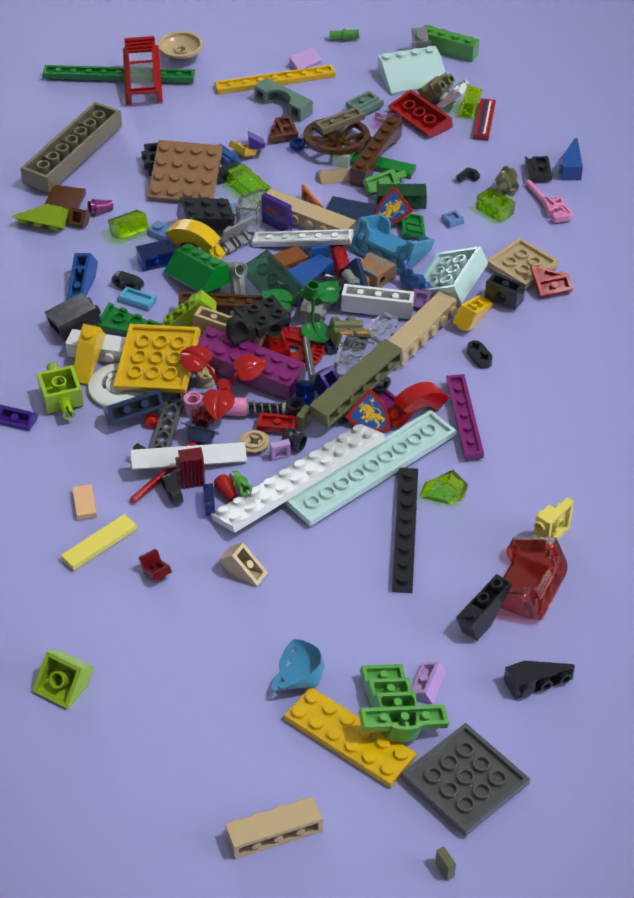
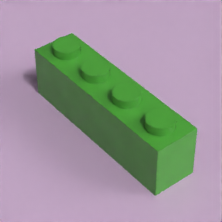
[423,25,479,62]

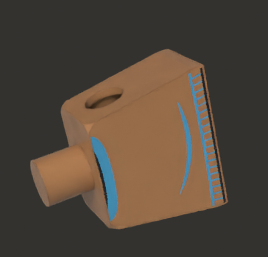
[361,251,397,288]

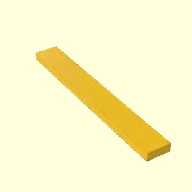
[214,65,336,95]

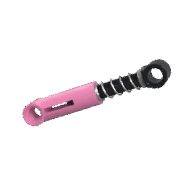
[183,391,305,418]

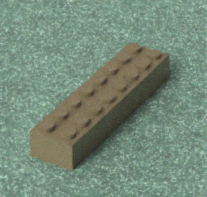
[20,102,122,193]

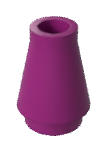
[88,199,113,215]

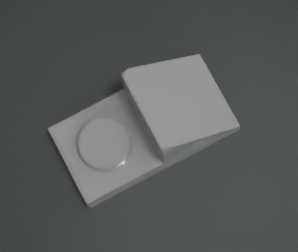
[411,27,431,49]

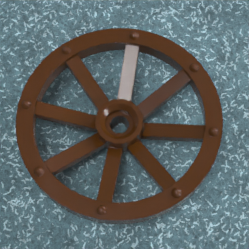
[303,118,370,155]

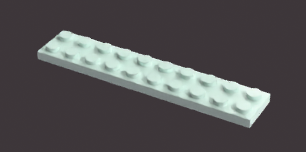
[285,410,456,526]

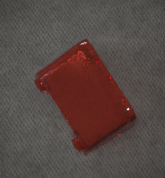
[501,537,568,620]

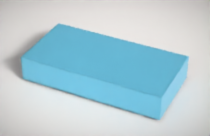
[118,286,157,311]

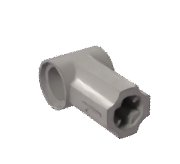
[227,262,247,295]

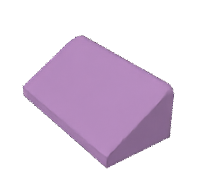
[289,46,322,70]
[411,662,447,704]

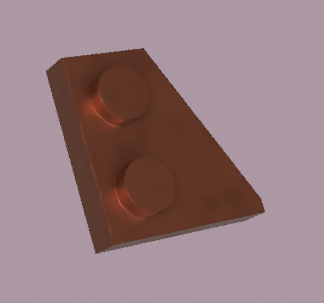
[268,115,299,143]

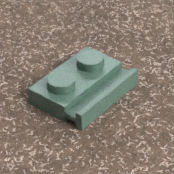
[346,91,384,115]

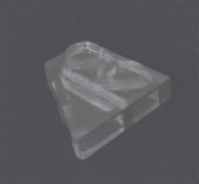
[363,311,398,344]

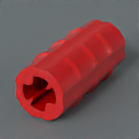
[331,246,349,278]

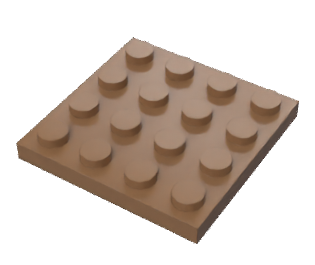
[147,140,223,203]

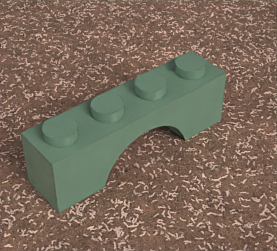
[254,78,313,122]

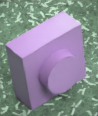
[270,439,291,461]

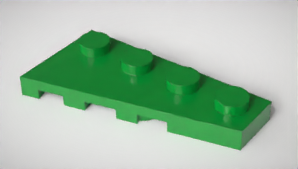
[96,302,164,336]

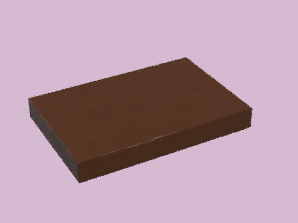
[44,185,86,223]

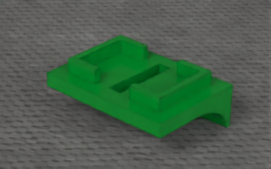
[399,213,426,239]

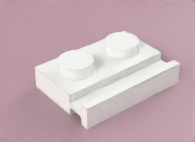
[437,79,469,109]

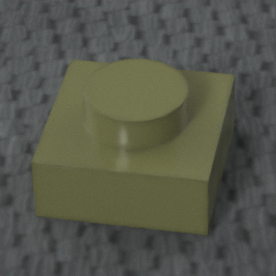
[296,404,313,432]

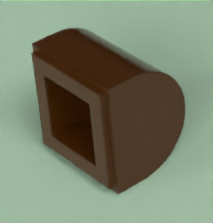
[68,207,90,227]

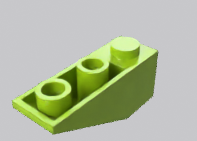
[12,204,68,231]
[163,290,216,326]

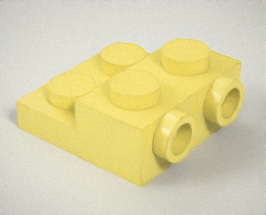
[532,497,574,550]

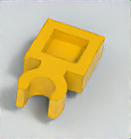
[229,140,257,157]

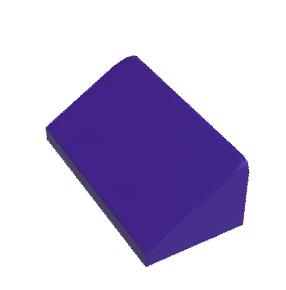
[248,131,265,149]
[0,404,38,431]

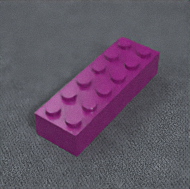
[198,326,306,401]

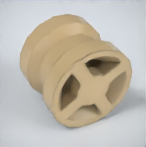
[197,366,215,389]

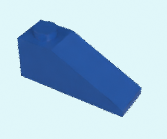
[558,138,583,180]
[66,253,98,300]

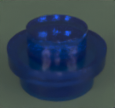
[289,137,305,152]

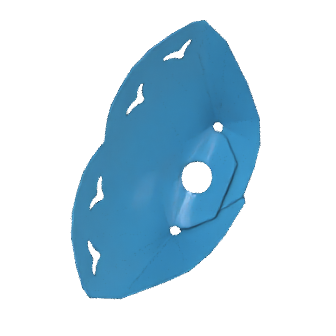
[271,639,325,691]

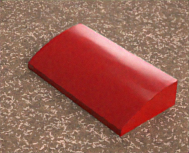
[388,89,453,137]

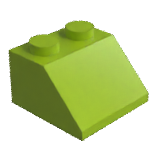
[32,650,94,709]

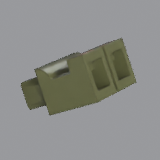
[418,72,455,101]
[328,317,371,348]

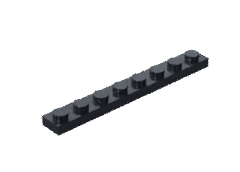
[392,468,418,593]

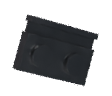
[524,156,552,182]

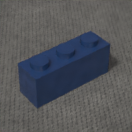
[102,389,165,425]

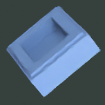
[441,210,464,228]

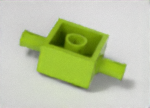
[37,362,84,420]

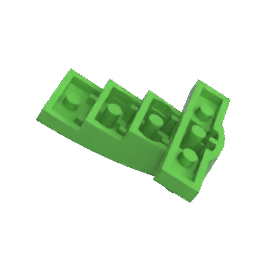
[358,664,449,742]

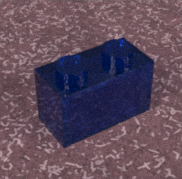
[136,239,175,272]

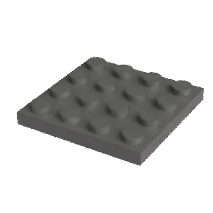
[401,723,530,837]

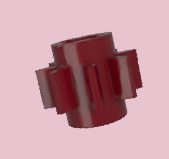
[192,406,215,428]

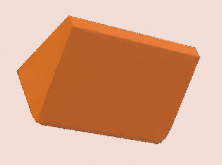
[301,184,324,208]

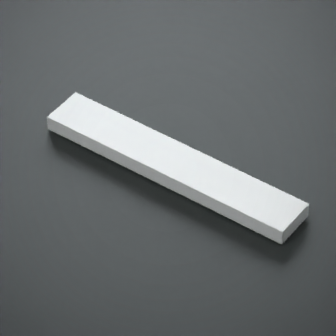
[251,229,354,247]
[130,442,247,470]

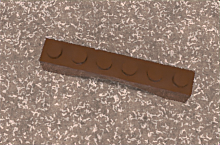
[350,116,402,188]

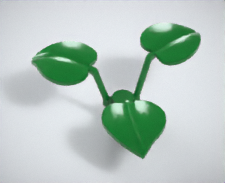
[262,280,339,344]

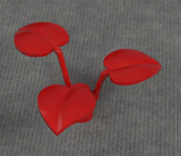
[180,345,267,421]

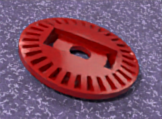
[262,326,325,370]

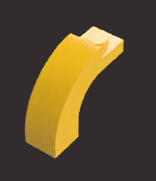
[166,219,226,260]

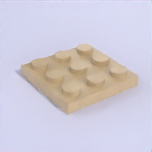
[487,238,559,289]

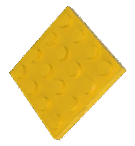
[113,324,201,393]

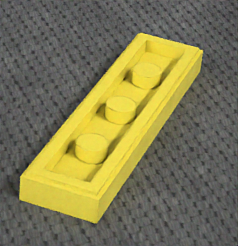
[61,514,137,571]

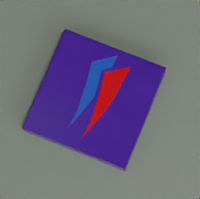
[261,193,292,231]

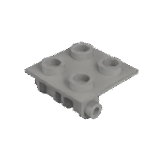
[219,217,252,254]

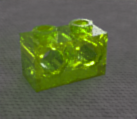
[476,187,515,223]

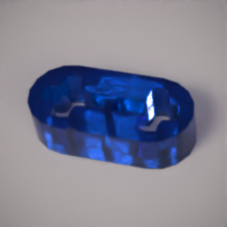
[203,483,215,516]

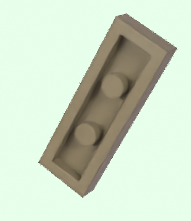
[315,107,365,135]

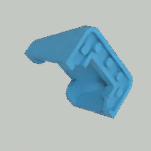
[351,214,435,273]

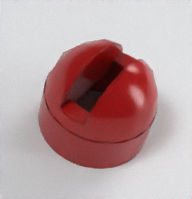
[144,413,159,430]

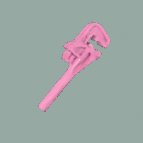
[525,179,572,223]

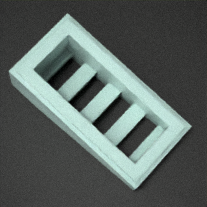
[332,145,354,167]

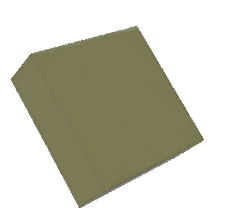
[435,847,456,881]

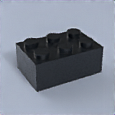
[176,197,235,235]

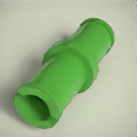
[329,28,359,41]
[229,470,252,496]

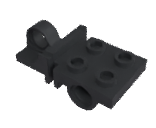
[226,295,291,346]

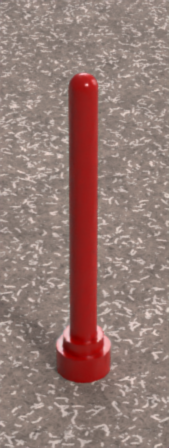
[130,441,197,504]

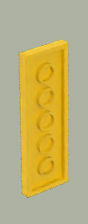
[284,688,417,789]

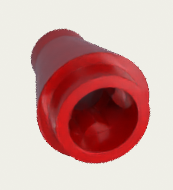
[213,474,238,503]

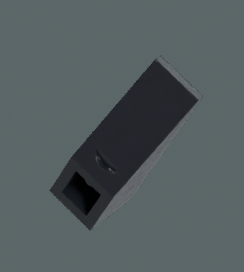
[456,574,513,641]
[504,660,575,699]

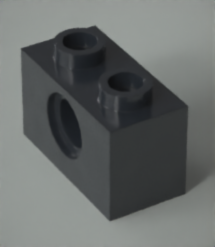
[485,272,525,310]

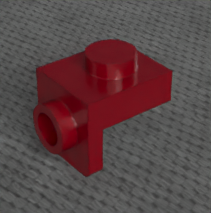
[139,549,172,581]

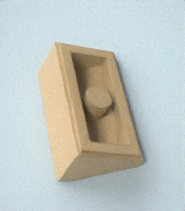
[317,167,350,184]

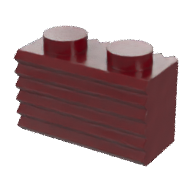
[175,447,206,489]

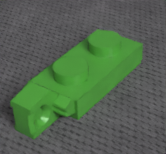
[362,169,407,196]

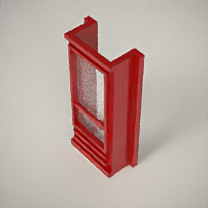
[123,36,163,105]

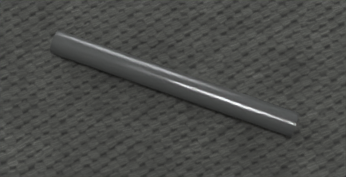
[302,336,316,381]

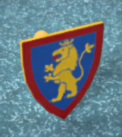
[375,187,413,224]
[345,388,390,432]

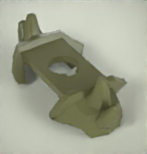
[492,165,519,197]

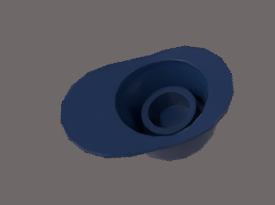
[180,422,219,445]

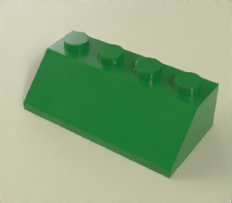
[164,244,231,293]

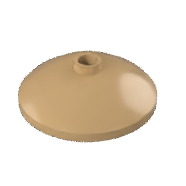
[158,31,203,60]

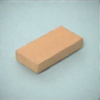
[72,484,97,520]

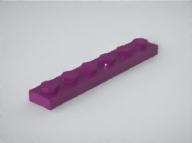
[446,374,484,460]

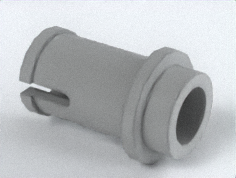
[342,269,360,285]

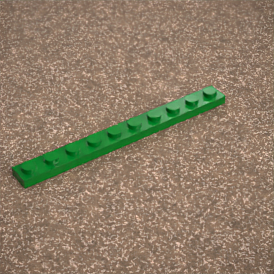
[42,65,195,84]

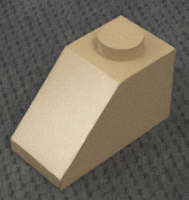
[218,542,268,586]

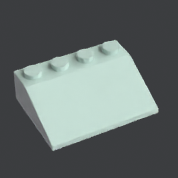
[377,46,445,95]
[411,246,488,306]

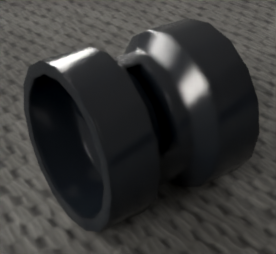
[282,428,307,452]

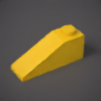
[452,294,494,331]
[74,324,106,385]

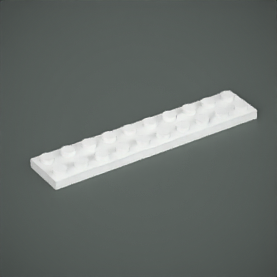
[211,424,386,532]

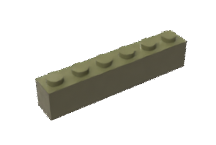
[310,339,403,428]

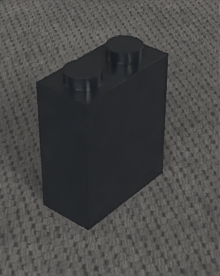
[44,293,102,341]

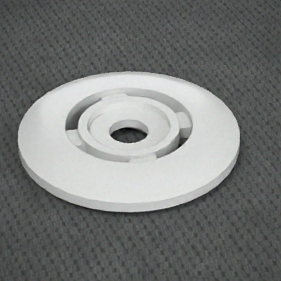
[88,363,150,407]

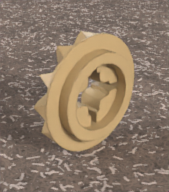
[239,430,269,454]

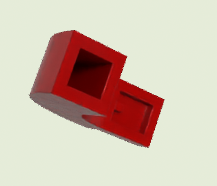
[388,382,450,429]

